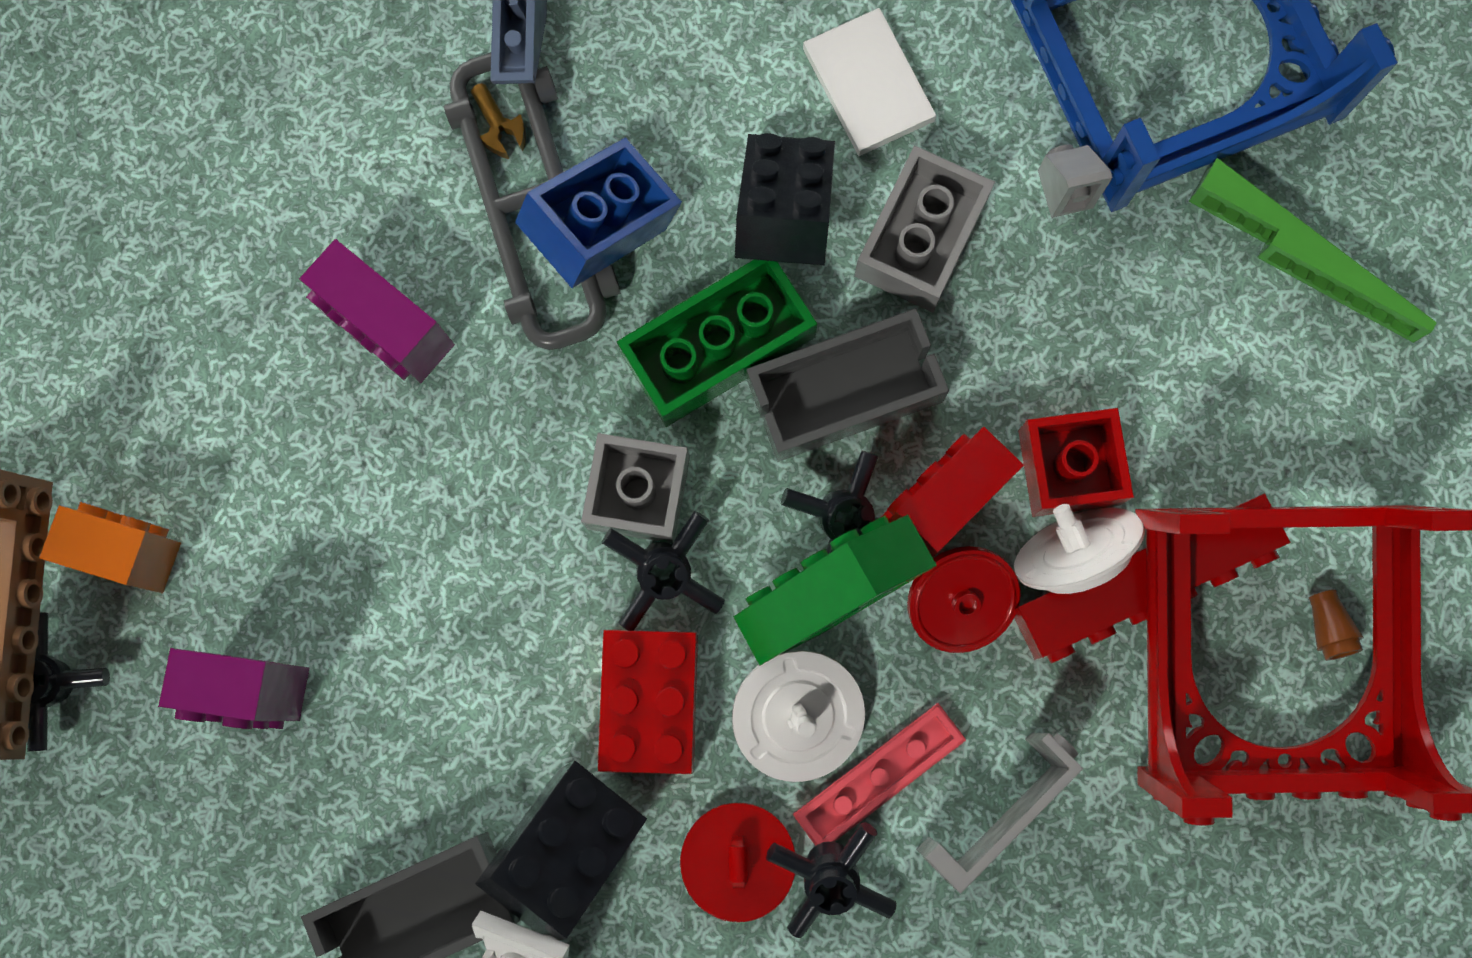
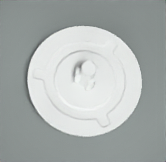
[1014,504,1145,594]
[732,650,865,782]

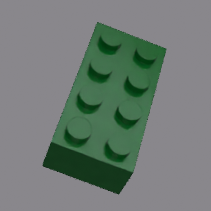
[616,260,817,427]
[733,515,937,666]

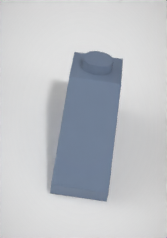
[490,0,547,84]

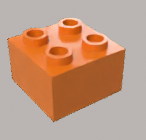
[39,502,181,593]

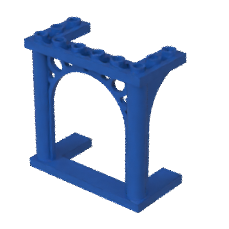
[1011,0,1398,213]

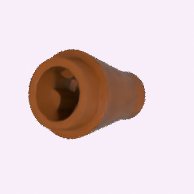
[1309,590,1364,661]

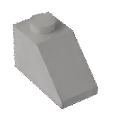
[1038,144,1113,218]

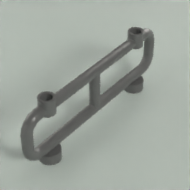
[444,52,621,350]

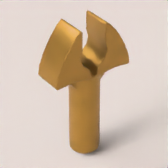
[471,83,526,159]

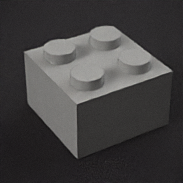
[581,433,690,543]

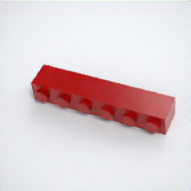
[1014,493,1291,663]

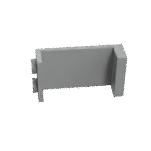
[916,733,1083,894]

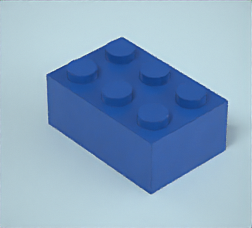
[515,137,682,288]

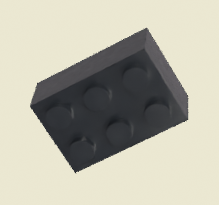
[735,133,835,266]
[475,760,647,940]

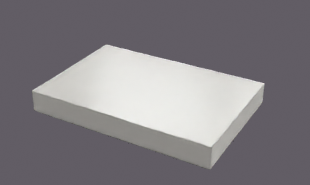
[803,8,936,156]

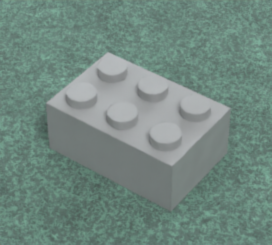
[854,145,995,313]

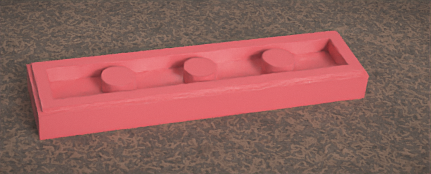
[792,703,966,846]

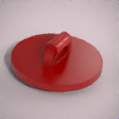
[907,546,1020,653]
[680,802,795,922]

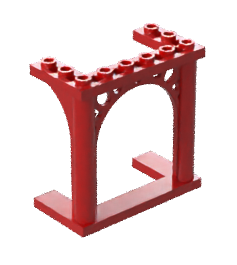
[1135,505,1472,826]

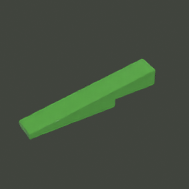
[1189,158,1437,343]

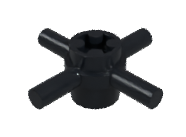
[781,450,878,554]
[602,511,725,631]
[27,612,110,752]
[766,822,897,938]

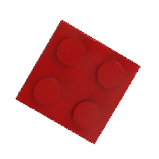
[1018,408,1134,517]

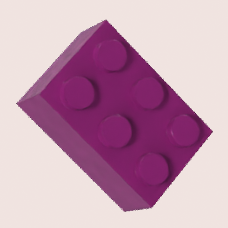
[299,239,455,383]
[158,648,310,729]

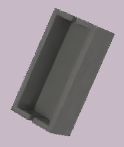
[747,308,949,462]
[301,832,521,958]

